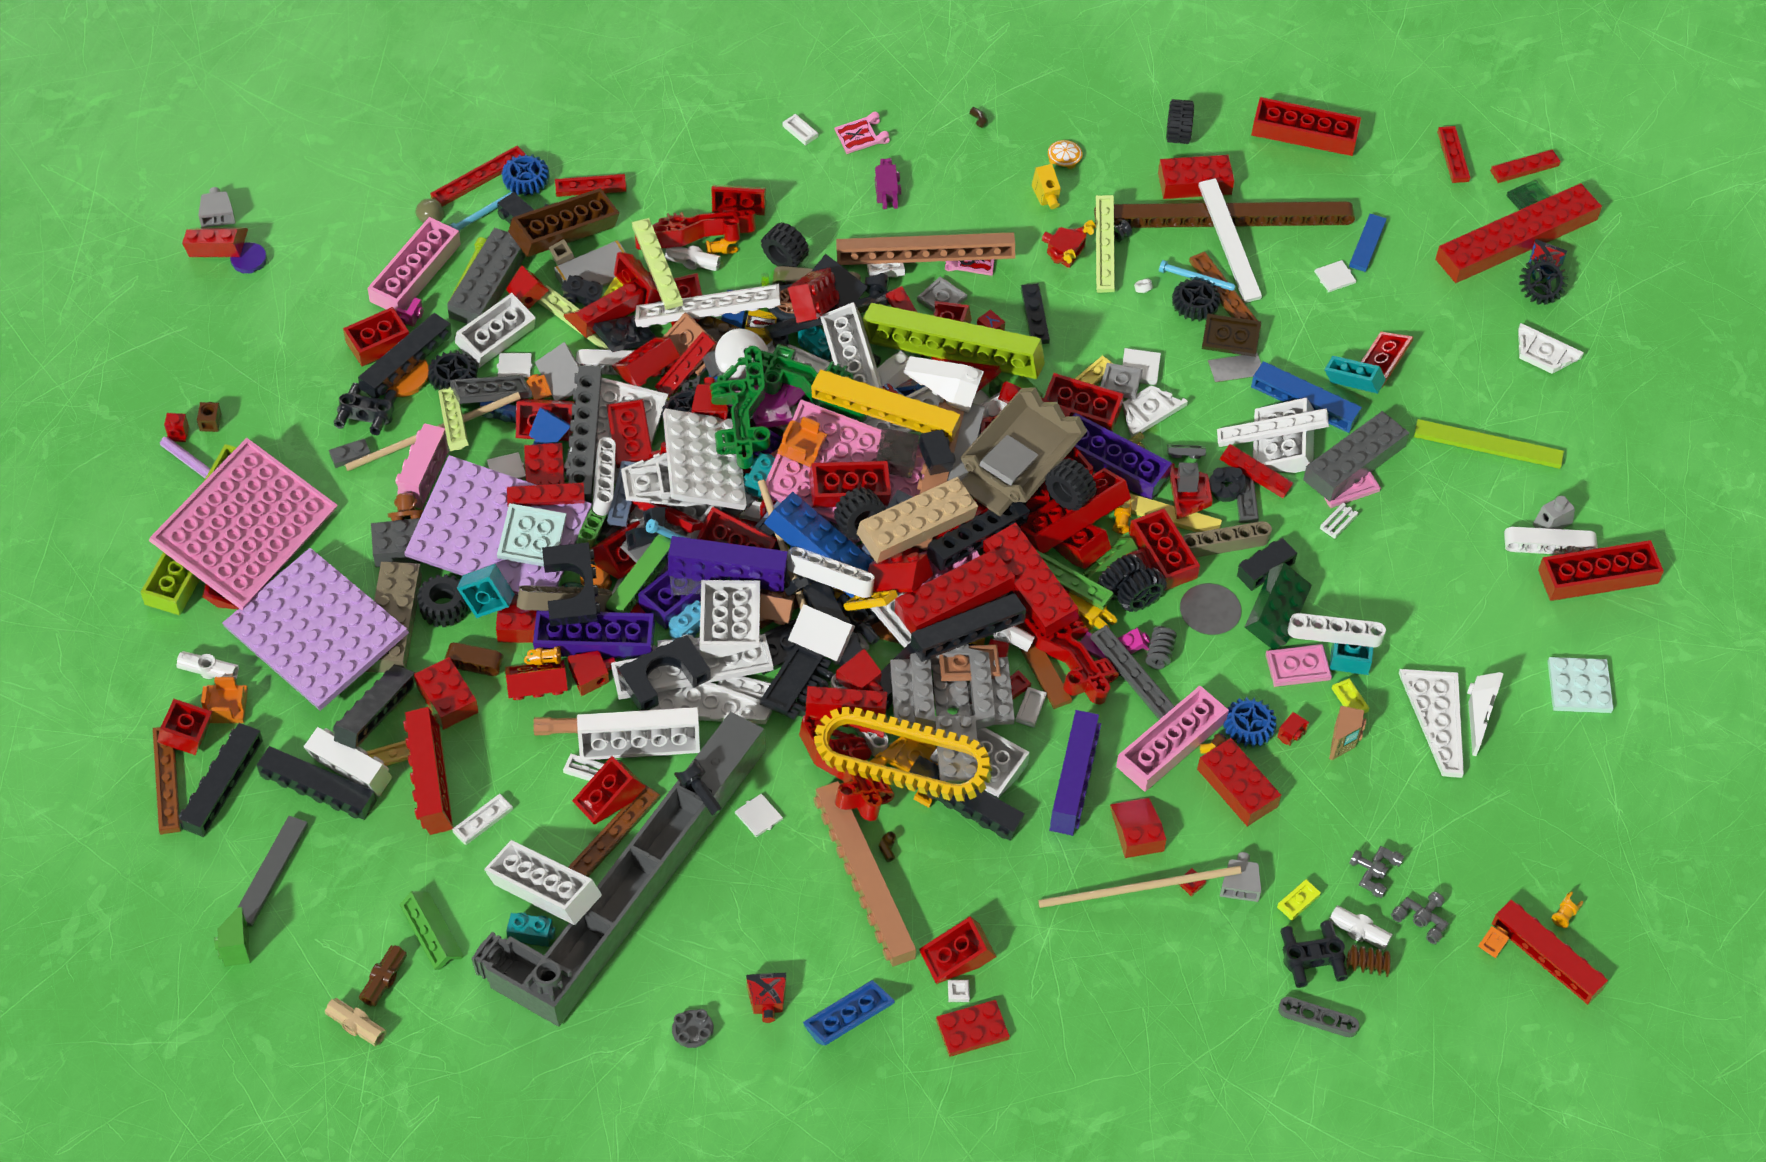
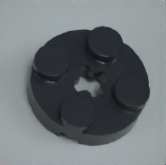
[1209,467,1247,502]

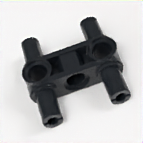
[334,383,397,435]
[837,594,880,645]
[1280,920,1348,988]

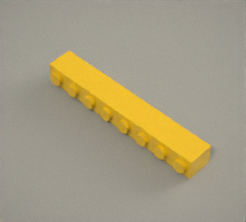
[811,369,960,442]

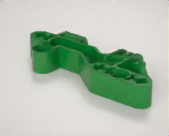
[752,344,868,422]
[710,346,771,469]

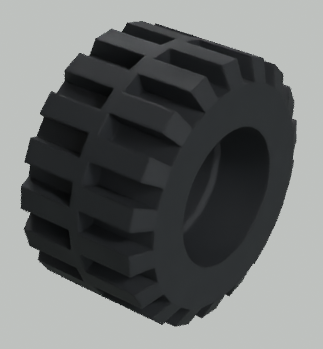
[1166,99,1194,144]
[761,222,809,267]
[1045,459,1097,511]
[834,487,886,541]
[418,574,468,628]

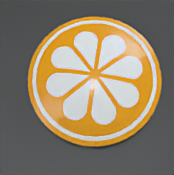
[1048,140,1082,169]

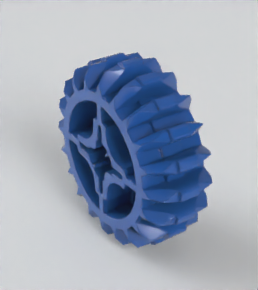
[502,154,550,196]
[1223,697,1277,748]

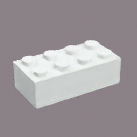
[455,293,536,368]
[304,727,392,797]

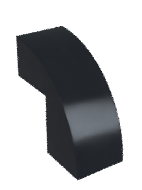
[625,507,665,551]

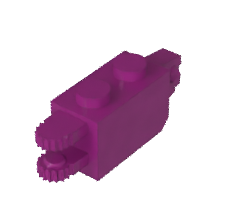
[875,158,901,209]

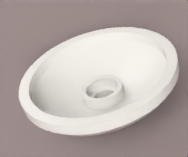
[715,329,768,380]

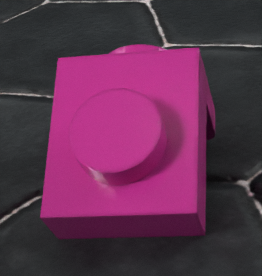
[396,298,424,327]
[1118,628,1150,654]

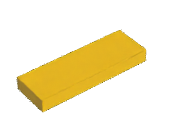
[844,590,898,611]

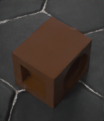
[197,402,222,432]

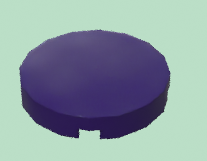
[230,242,267,274]

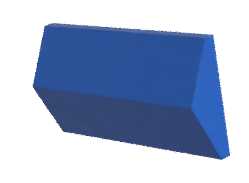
[803,980,895,1046]

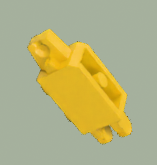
[1066,590,1117,631]

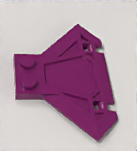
[727,383,806,428]

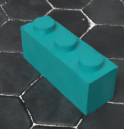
[1324,356,1386,394]

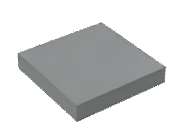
[917,277,967,312]
[1100,363,1143,400]

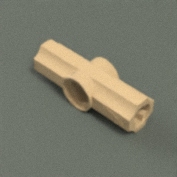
[325,998,386,1046]

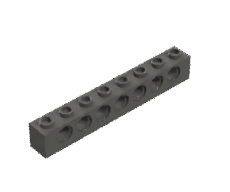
[566,366,602,504]

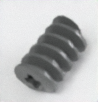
[1146,626,1177,669]

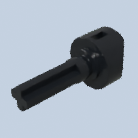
[865,273,889,296]
[674,759,722,816]

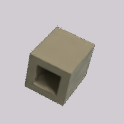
[549,239,575,266]

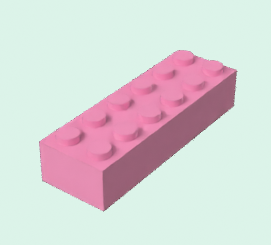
[368,217,461,311]
[1116,686,1229,792]

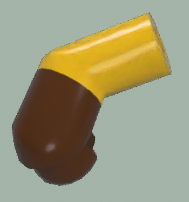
[1200,733,1226,754]

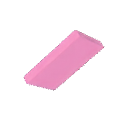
[1324,472,1381,508]
[1265,644,1332,687]

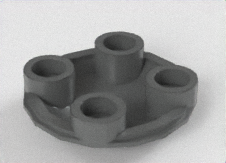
[672,1009,714,1048]

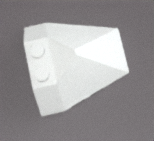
[621,452,701,507]

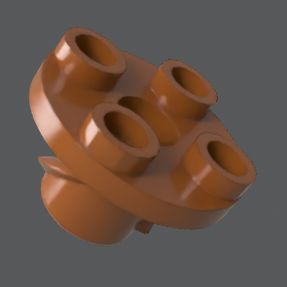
[388,493,424,521]

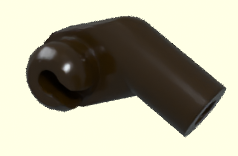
[969,107,988,128]

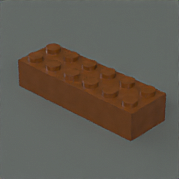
[508,188,620,257]

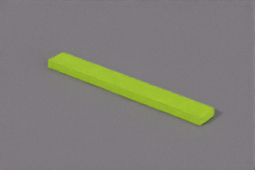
[1414,419,1564,469]

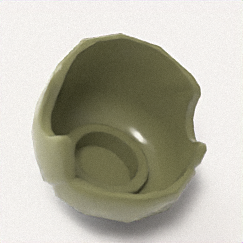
[415,198,445,223]

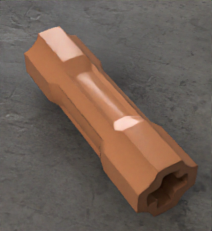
[533,717,578,735]

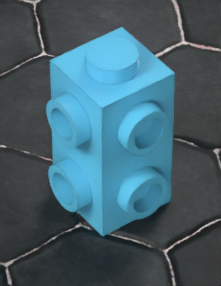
[669,600,701,639]

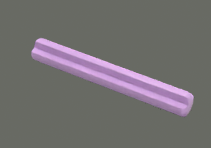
[160,437,210,478]

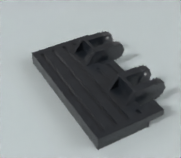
[760,644,834,720]

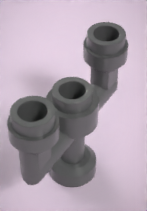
[1349,846,1405,899]
[1391,892,1450,944]

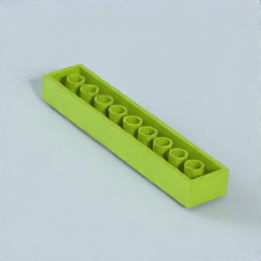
[863,303,1045,379]
[141,444,237,615]

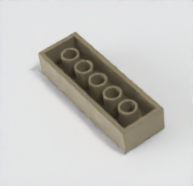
[366,562,422,673]

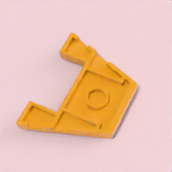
[869,737,938,808]

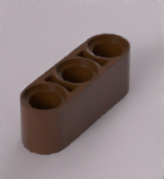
[444,643,504,676]

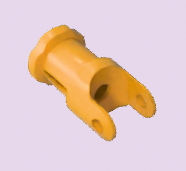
[706,238,738,254]
[1113,501,1132,534]
[524,646,561,665]
[1552,891,1583,928]

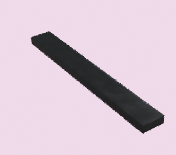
[764,289,894,339]

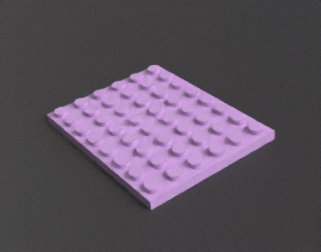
[404,455,592,595]
[222,548,409,711]

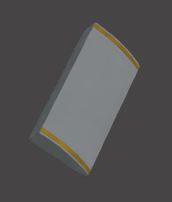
[555,240,626,286]

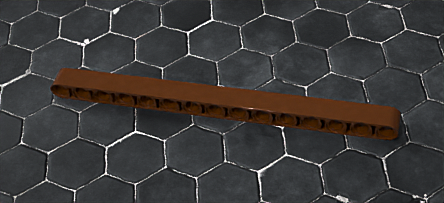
[1094,201,1355,228]

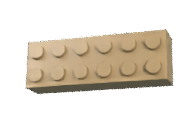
[857,477,978,563]

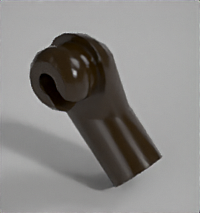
[879,831,896,862]

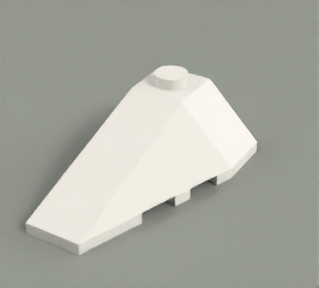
[877,351,916,391]
[904,356,984,413]
[1467,672,1504,756]

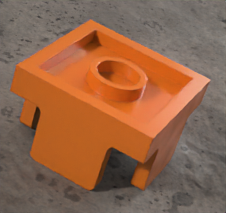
[777,417,827,467]
[201,677,248,723]

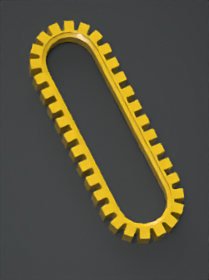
[814,707,992,801]

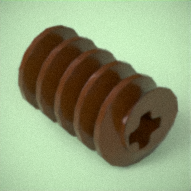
[1346,945,1391,977]

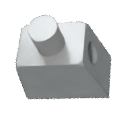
[198,187,235,228]
[1533,496,1575,529]
[1220,852,1261,902]

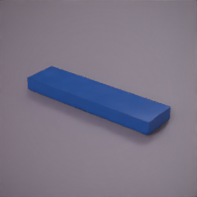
[1349,214,1387,272]

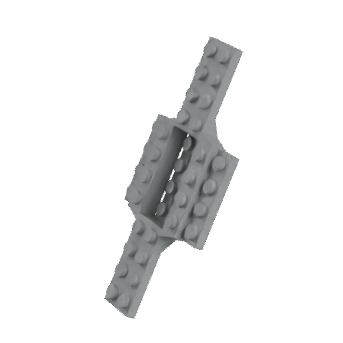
[890,644,1014,784]

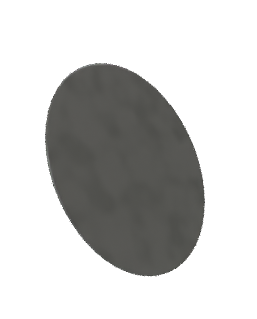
[1180,583,1241,635]

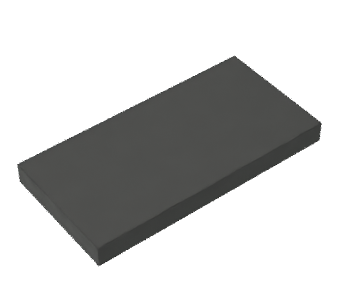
[450,375,532,404]

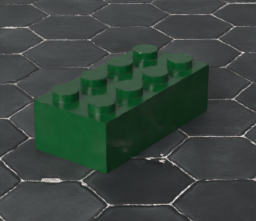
[1244,562,1312,650]

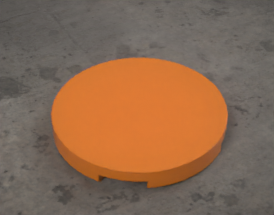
[386,360,429,397]

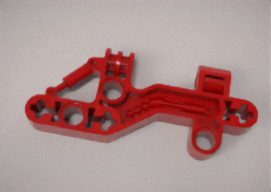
[635,207,756,250]
[1021,611,1119,705]
[799,715,894,821]

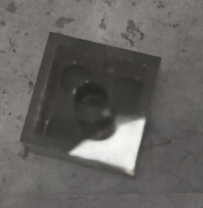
[875,428,919,478]

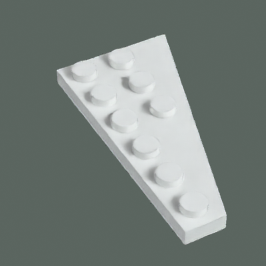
[1398,669,1464,778]
[650,682,772,724]

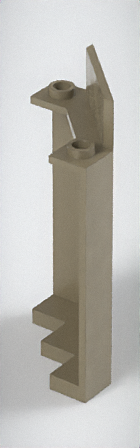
[960,387,1087,516]

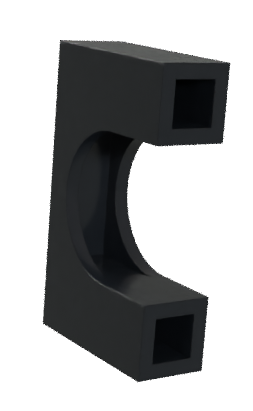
[542,542,601,627]
[618,635,711,711]

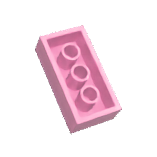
[396,423,449,509]

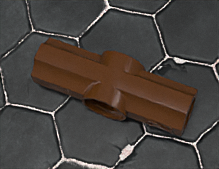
[359,945,407,1007]

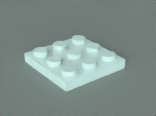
[497,503,567,567]
[1548,657,1613,713]

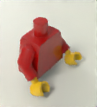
[1042,220,1096,268]

